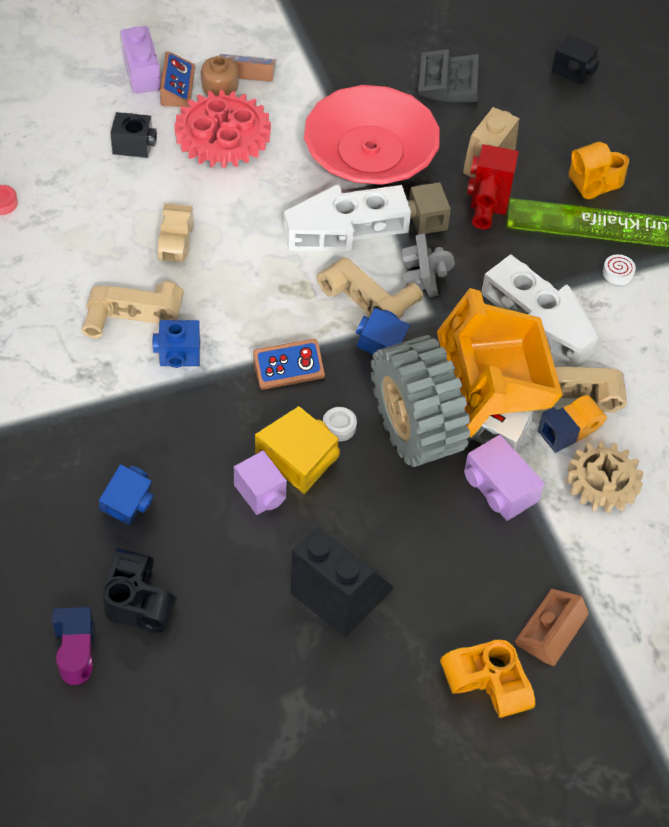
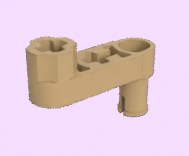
[317,257,423,319]
[82,281,184,338]
[548,344,627,413]

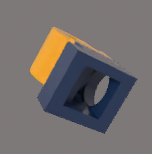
[538,395,607,453]

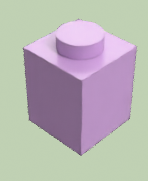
[234,451,287,515]

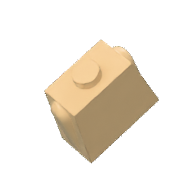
[463,107,519,178]

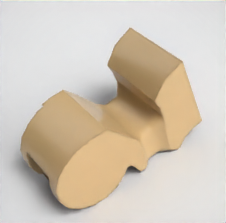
[158,203,194,263]

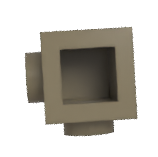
[407,182,451,235]

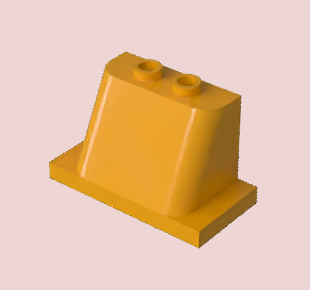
[437,288,563,437]

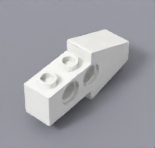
[284,185,411,251]
[481,255,598,367]

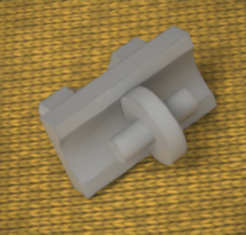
[401,233,455,298]

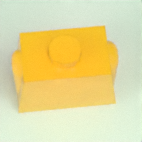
[255,406,340,494]

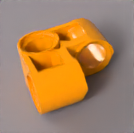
[568,141,629,199]
[440,639,535,718]

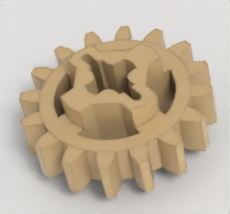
[566,441,644,513]

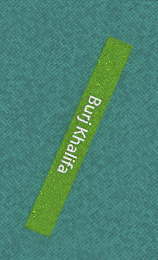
[506,198,669,247]

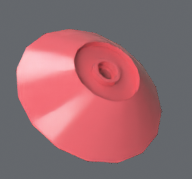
[304,85,440,185]

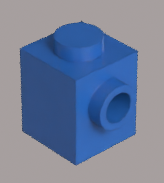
[355,308,410,355]
[153,320,201,368]
[99,464,154,526]

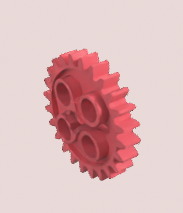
[175,90,271,168]

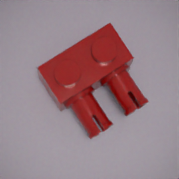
[467,144,519,230]

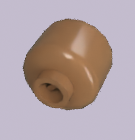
[201,56,239,96]

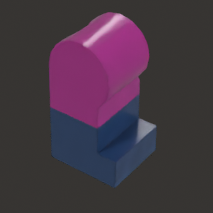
[52,607,94,685]

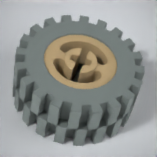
[371,335,470,467]

